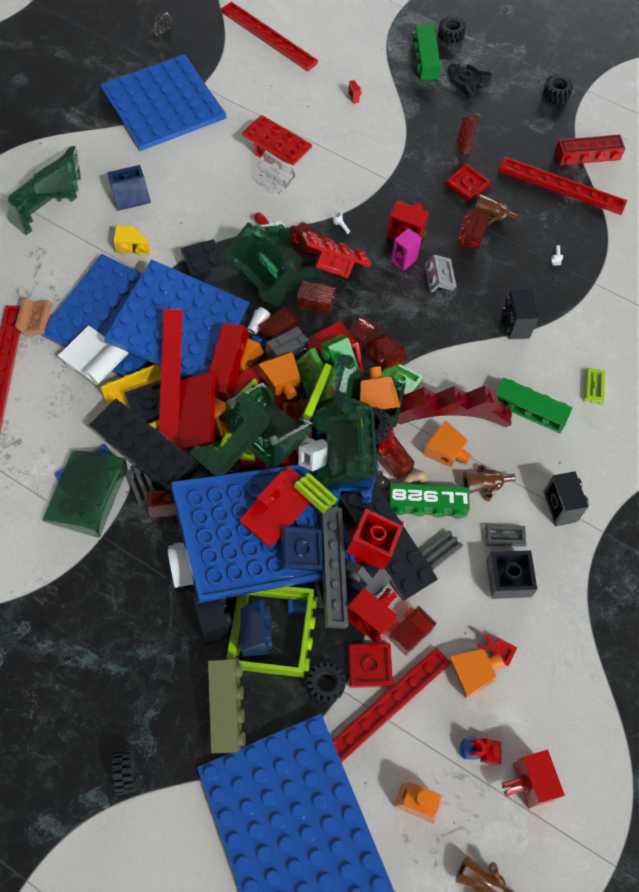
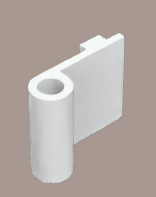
[58,326,129,385]

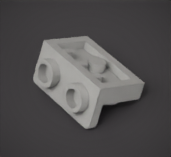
[425,255,457,292]

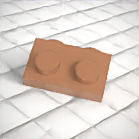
[15,297,52,336]

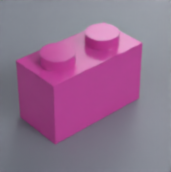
[391,228,421,271]

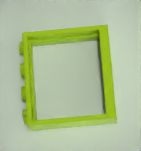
[226,586,318,678]

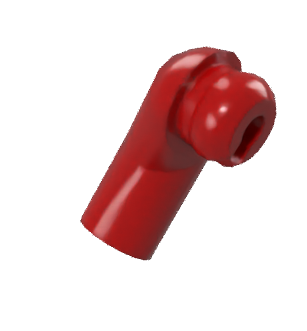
[254,212,269,237]

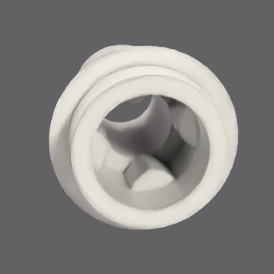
[247,307,271,335]

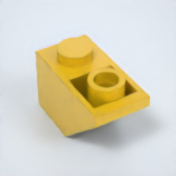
[114,225,151,255]

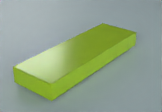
[301,363,332,422]

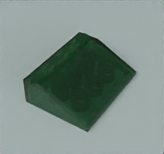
[42,450,128,538]

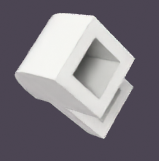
[297,435,328,471]
[168,542,193,588]

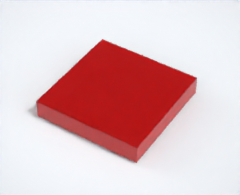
[445,164,491,203]
[348,643,393,688]

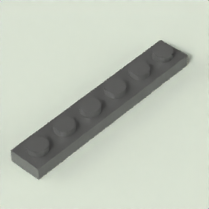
[320,507,348,629]

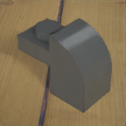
[345,561,392,595]

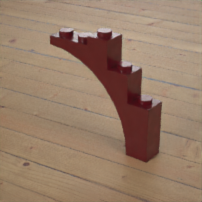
[388,385,512,427]

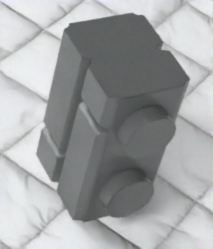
[266,327,309,359]

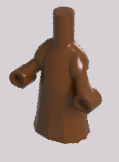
[474,194,519,225]
[463,465,516,502]
[455,856,514,892]

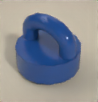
[250,336,268,352]
[459,736,480,760]

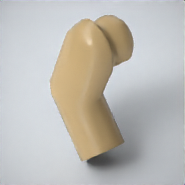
[401,470,428,484]

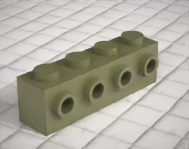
[208,659,246,753]

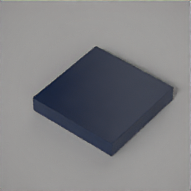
[280,526,324,572]

